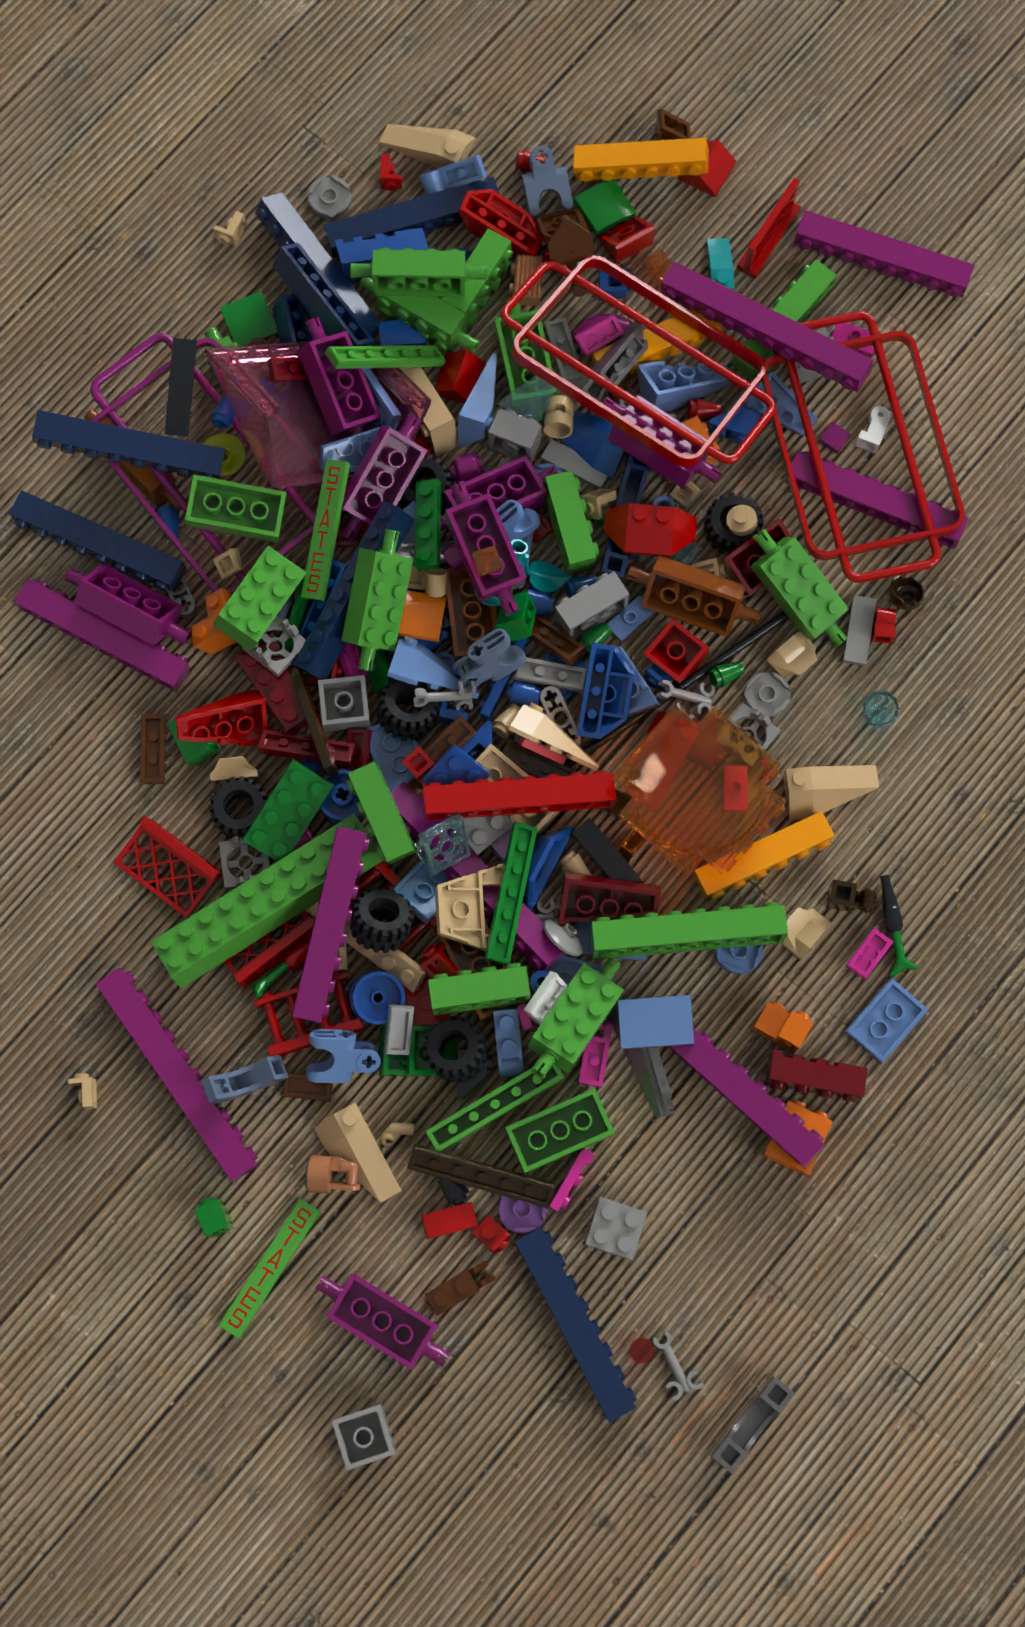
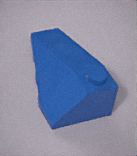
[559,410,627,480]

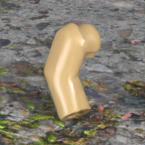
[381,1122,414,1147]

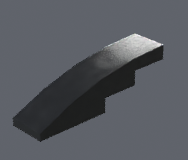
[165,337,197,437]
[571,818,644,883]

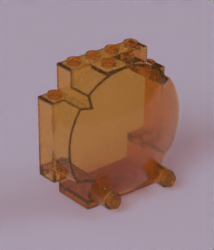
[612,701,786,874]

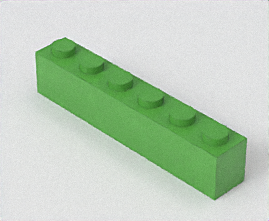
[731,260,837,380]
[426,1064,564,1152]

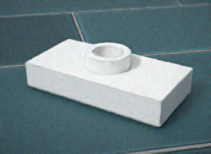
[524,971,567,1025]

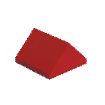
[677,140,736,198]
[598,216,655,265]
[434,350,486,404]

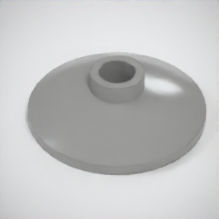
[544,919,583,956]

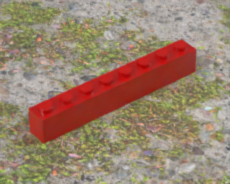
[422,771,617,821]

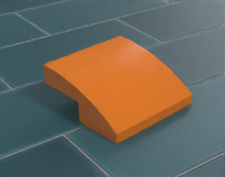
[398,590,447,642]

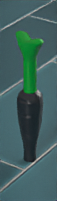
[880,875,918,977]

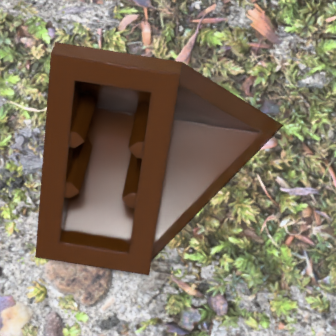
[656,108,691,140]

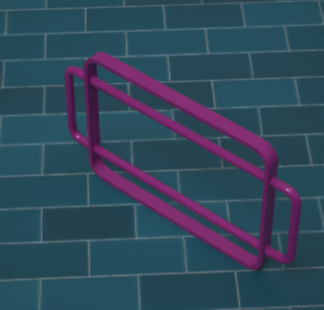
[90,333,337,593]

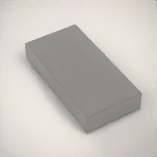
[384,1005,414,1055]

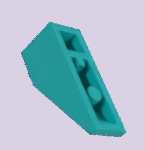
[707,238,734,291]

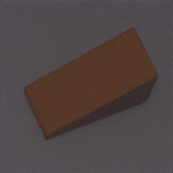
[619,829,648,863]

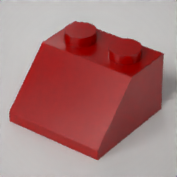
[643,619,710,683]

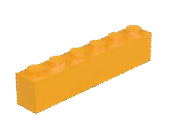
[573,138,709,182]
[592,310,724,374]
[693,811,835,900]

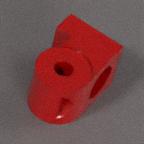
[871,607,896,644]

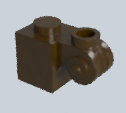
[826,879,877,913]

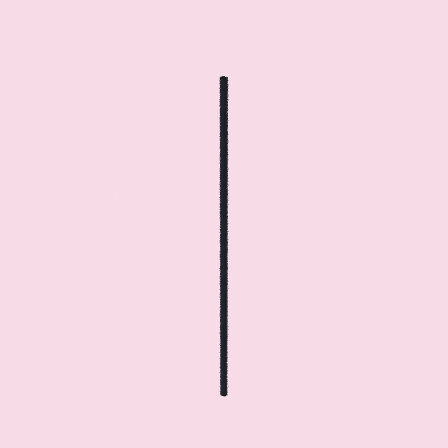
[564,611,789,768]

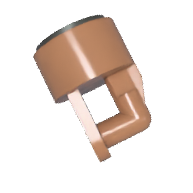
[305,1155,360,1194]

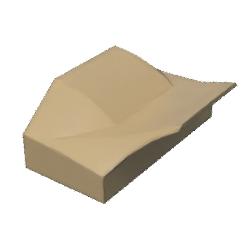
[766,631,818,678]
[210,756,260,786]
[782,907,832,961]

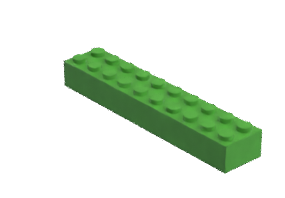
[151,813,383,988]

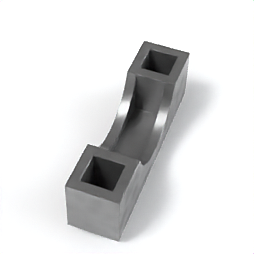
[710,1376,795,1474]

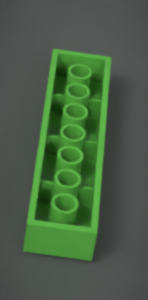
[590,902,788,960]

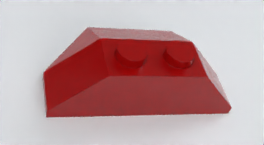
[458,189,543,257]
[603,503,697,557]

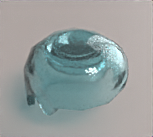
[863,690,899,729]

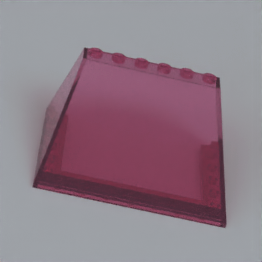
[205,341,431,488]

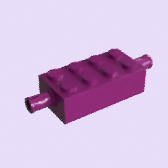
[297,317,381,437]
[603,395,723,489]
[341,413,428,542]
[441,456,558,531]
[444,481,526,616]
[65,564,192,646]
[315,1273,451,1370]

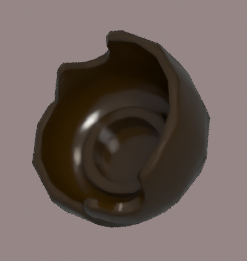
[889,575,925,610]

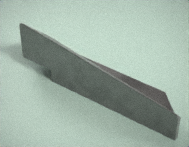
[568,322,648,401]
[608,1007,675,1118]

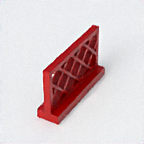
[736,178,801,279]
[113,816,223,918]
[224,910,314,989]

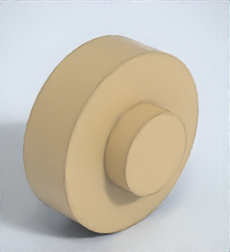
[726,505,758,536]

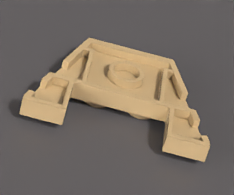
[435,863,504,951]

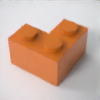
[191,588,236,655]
[752,1002,813,1053]

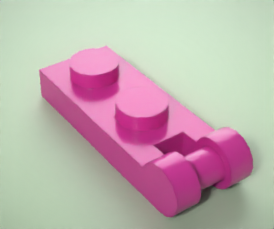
[578,1020,613,1088]
[549,1149,594,1213]

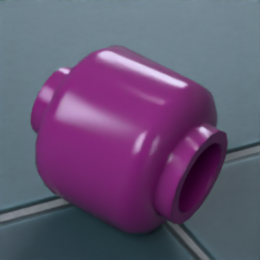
[449,452,484,483]

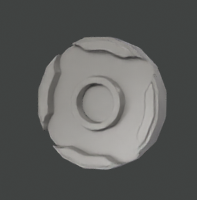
[308,176,352,219]
[744,672,790,718]

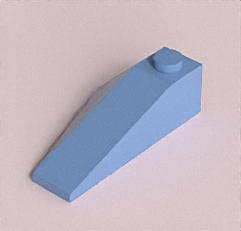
[458,353,497,447]
[636,361,732,412]
[387,637,480,699]

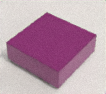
[819,422,851,454]

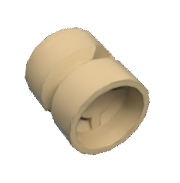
[543,395,574,439]

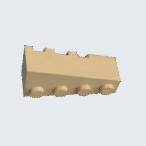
[389,367,458,457]

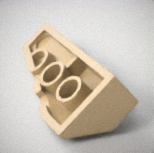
[379,124,476,168]
[508,702,600,771]
[476,744,561,836]
[783,765,879,821]
[314,1103,402,1203]

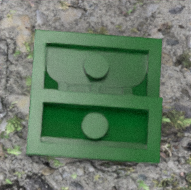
[573,179,636,235]
[219,291,278,348]

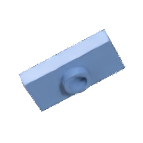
[607,595,655,644]

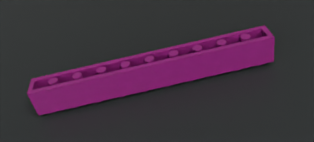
[661,262,873,393]
[391,781,565,971]
[96,967,259,1183]

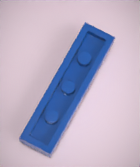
[478,637,529,722]

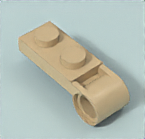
[408,566,447,597]

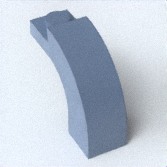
[201,1055,289,1104]

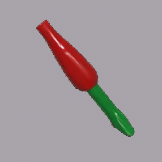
[250,939,310,997]

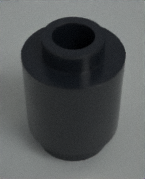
[438,1178,470,1205]

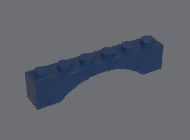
[598,453,650,582]

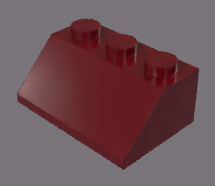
[724,518,792,596]

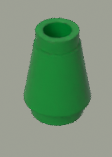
[578,621,613,654]
[708,661,745,688]

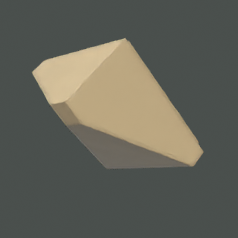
[669,480,701,509]
[213,548,242,580]

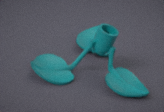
[474,539,570,606]

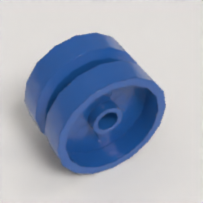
[320,769,365,826]
[347,970,405,1025]

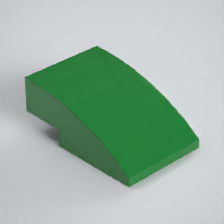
[379,1025,457,1077]

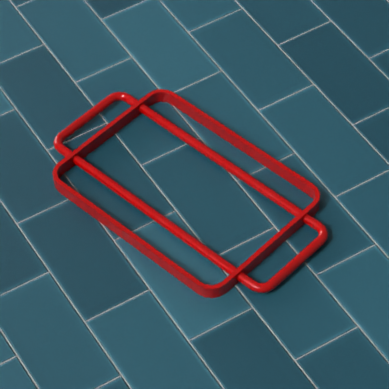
[500,255,776,467]
[761,311,965,583]

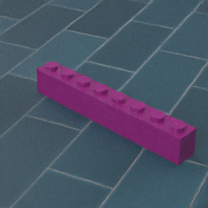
[794,210,975,298]
[785,451,969,549]
[14,578,191,693]
[292,826,370,1023]
[667,1023,825,1169]

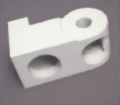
[855,406,890,454]

